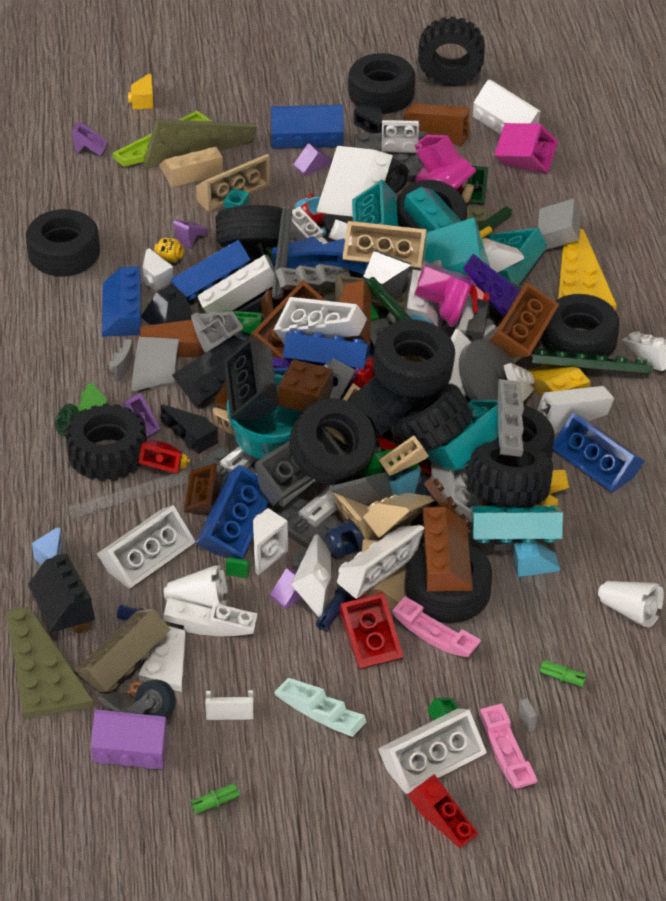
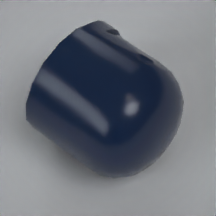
[326,520,364,558]

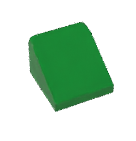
[427,698,460,720]

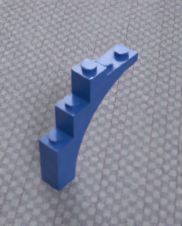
[272,236,369,274]

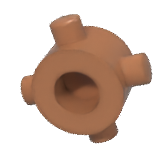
[127,681,142,698]

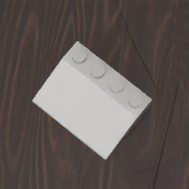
[316,146,393,221]

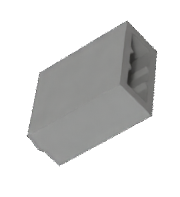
[538,198,582,251]

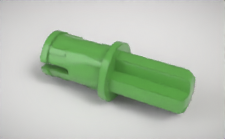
[540,660,587,688]
[190,784,239,815]

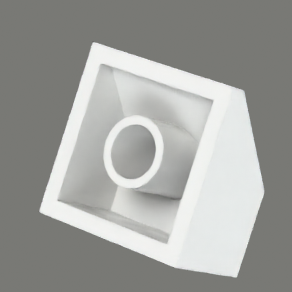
[253,508,288,575]

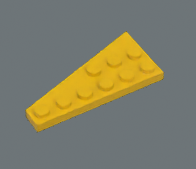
[558,229,617,311]

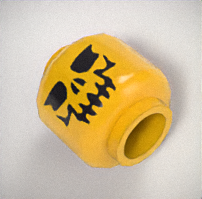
[154,238,184,263]

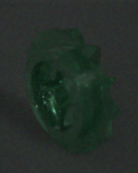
[56,403,80,437]

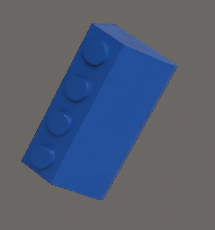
[271,105,344,149]
[169,240,250,301]
[102,266,142,337]
[283,330,370,370]
[553,412,645,492]
[196,465,269,559]

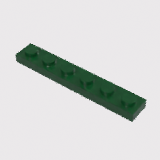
[529,349,653,374]

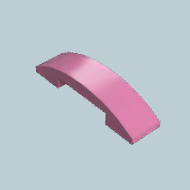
[392,596,481,657]
[480,703,538,789]

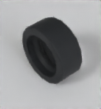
[385,158,409,193]

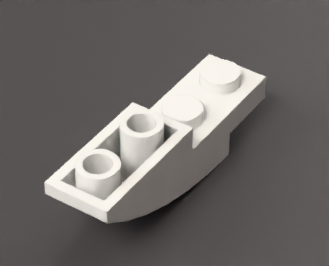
[291,206,328,244]
[163,598,257,636]

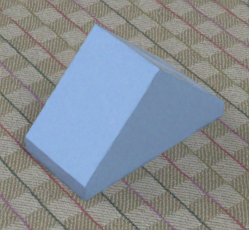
[32,528,62,565]

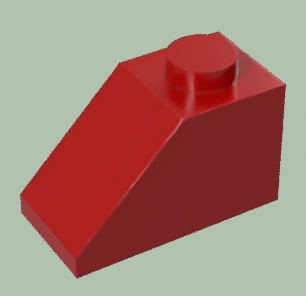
[138,439,182,473]

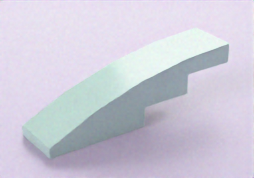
[274,678,366,737]

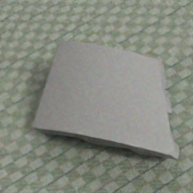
[191,311,243,353]
[131,337,179,394]

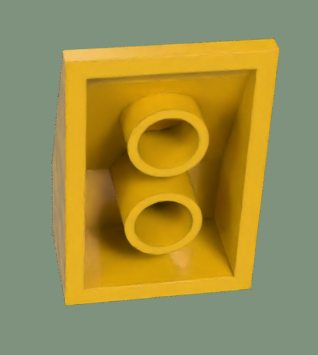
[528,364,590,398]

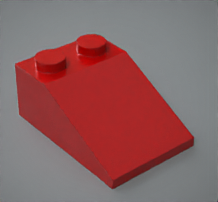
[339,593,404,669]

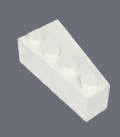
[274,297,367,344]

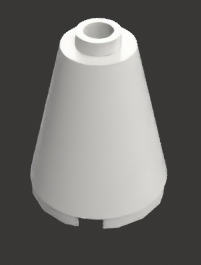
[164,565,227,608]
[598,581,664,628]

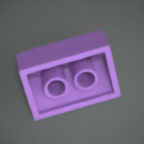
[91,709,169,769]

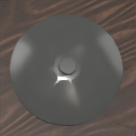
[459,339,514,400]

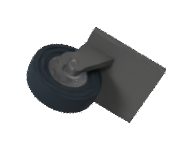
[98,679,176,719]

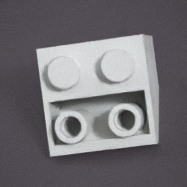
[382,120,419,153]

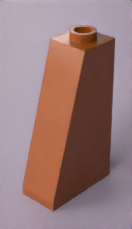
[403,104,471,147]
[339,280,372,346]
[137,320,205,358]

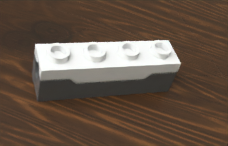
[455,278,491,343]

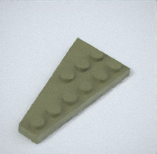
[143,119,257,169]
[7,606,94,719]

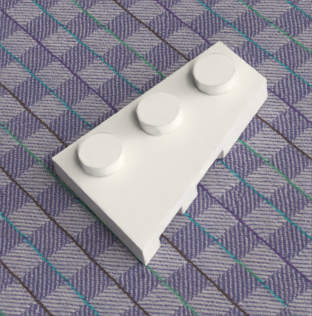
[504,363,535,401]
[138,626,186,692]

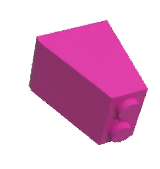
[494,123,558,173]

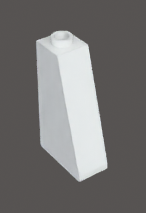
[537,386,614,434]

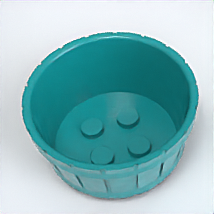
[227,374,303,460]

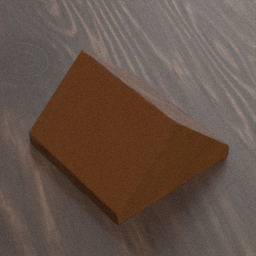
[184,463,223,514]

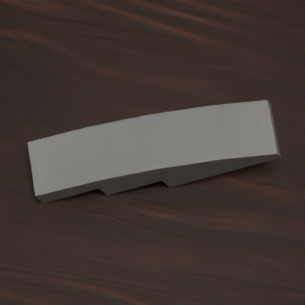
[276,264,350,290]
[498,379,524,457]

